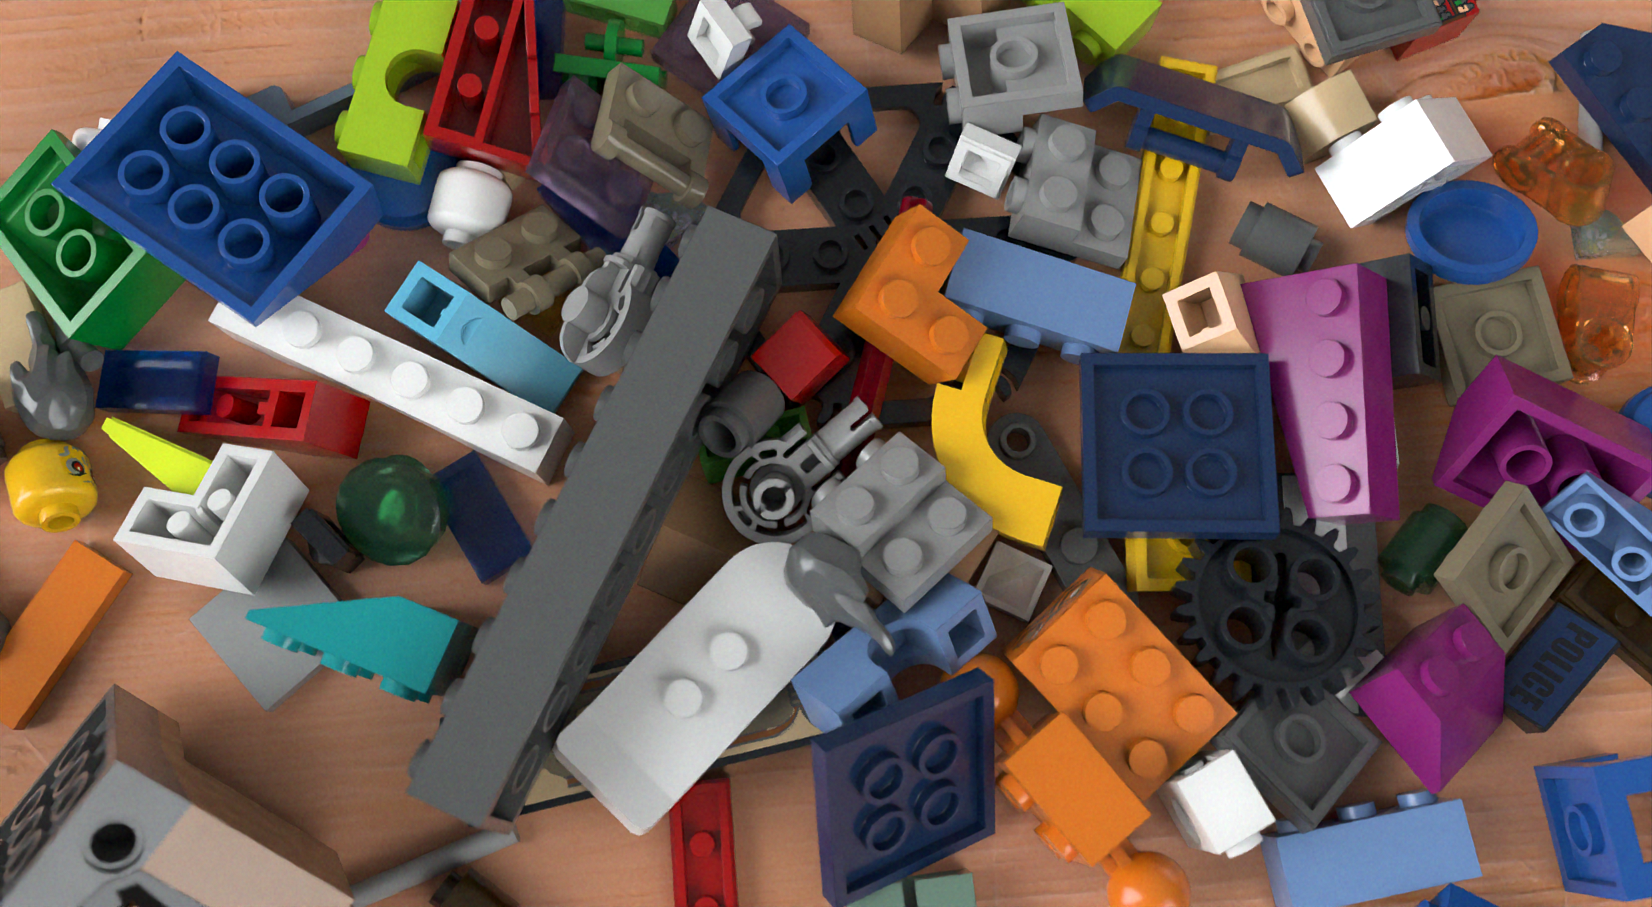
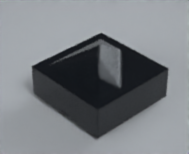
[290,508,365,574]

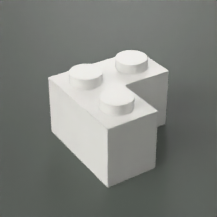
[1315,95,1493,228]
[113,443,310,595]

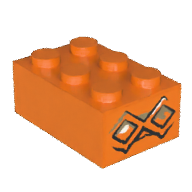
[1001,566,1237,802]

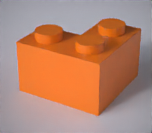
[832,204,987,385]

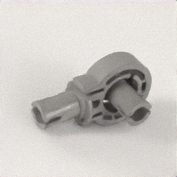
[559,206,676,377]
[722,396,884,544]

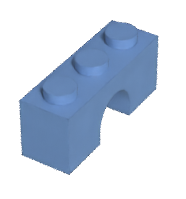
[791,573,997,733]

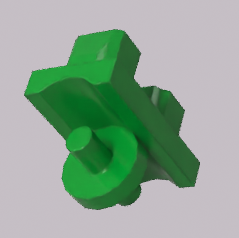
[553,18,668,111]

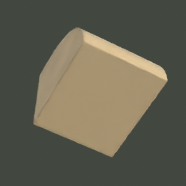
[1284,69,1378,165]

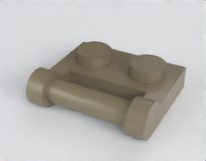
[591,62,713,210]

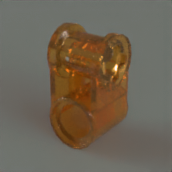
[1493,117,1615,226]
[1556,264,1640,384]

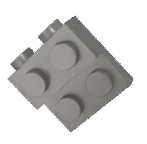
[938,2,1083,135]
[1004,113,1142,269]
[810,431,993,613]

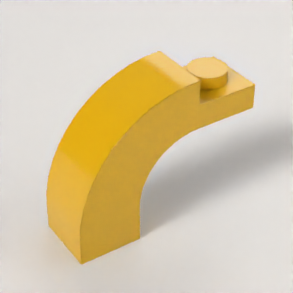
[932,333,1063,552]

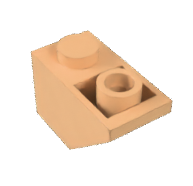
[1162,271,1260,353]

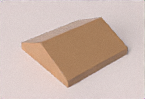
[637,474,797,605]

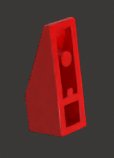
[177,375,371,459]

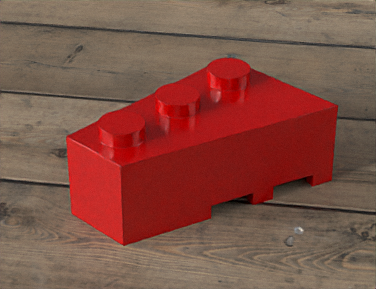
[423,0,544,183]

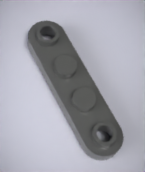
[987,413,1139,607]

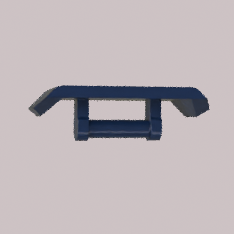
[1083,54,1304,182]

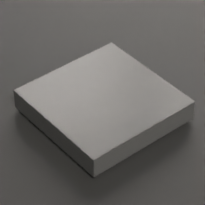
[189,538,343,712]

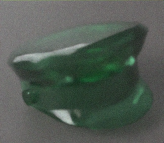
[336,454,449,566]

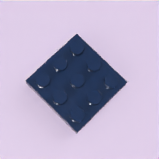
[1079,353,1280,540]
[811,667,995,907]

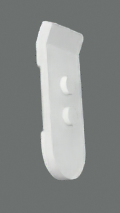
[552,542,835,836]

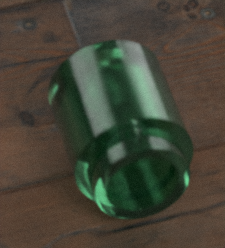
[1378,503,1468,596]

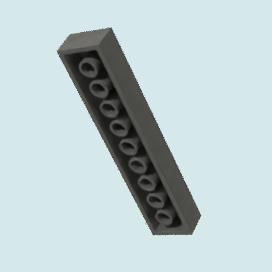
[406,205,783,835]

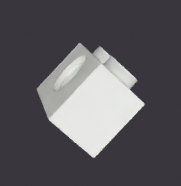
[1156,750,1276,858]

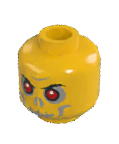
[4,438,98,533]

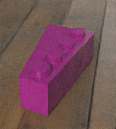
[1240,263,1400,525]

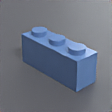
[938,228,1136,365]
[1260,788,1482,907]

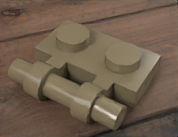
[449,204,606,320]

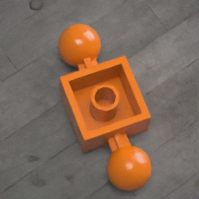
[939,652,1191,907]

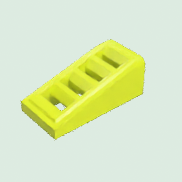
[101,416,213,495]

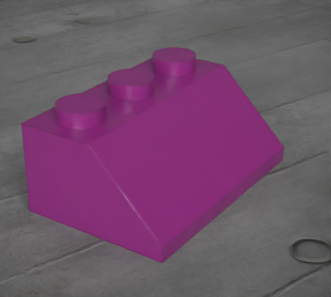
[1432,354,1652,553]

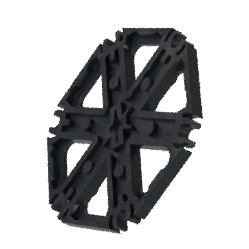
[716,82,1077,429]

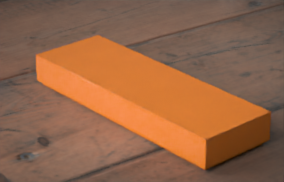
[0,540,133,730]

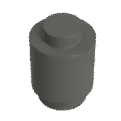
[1228,201,1324,276]
[698,370,785,458]

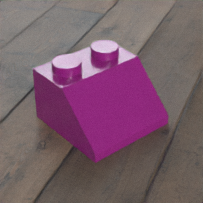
[1349,603,1505,794]

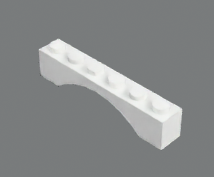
[208,296,575,485]

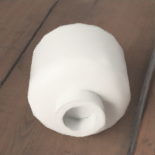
[427,160,513,250]

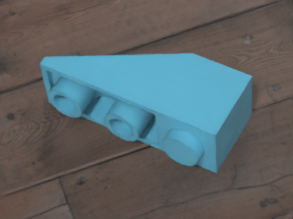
[384,260,584,414]

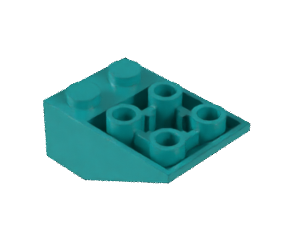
[245,596,480,704]

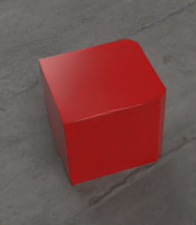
[751,310,850,404]

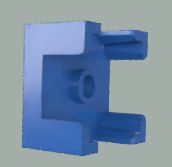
[701,24,877,204]
[1534,753,1652,902]

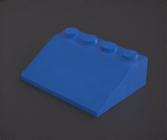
[51,51,384,327]

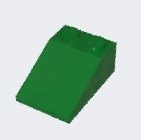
[0,129,186,351]

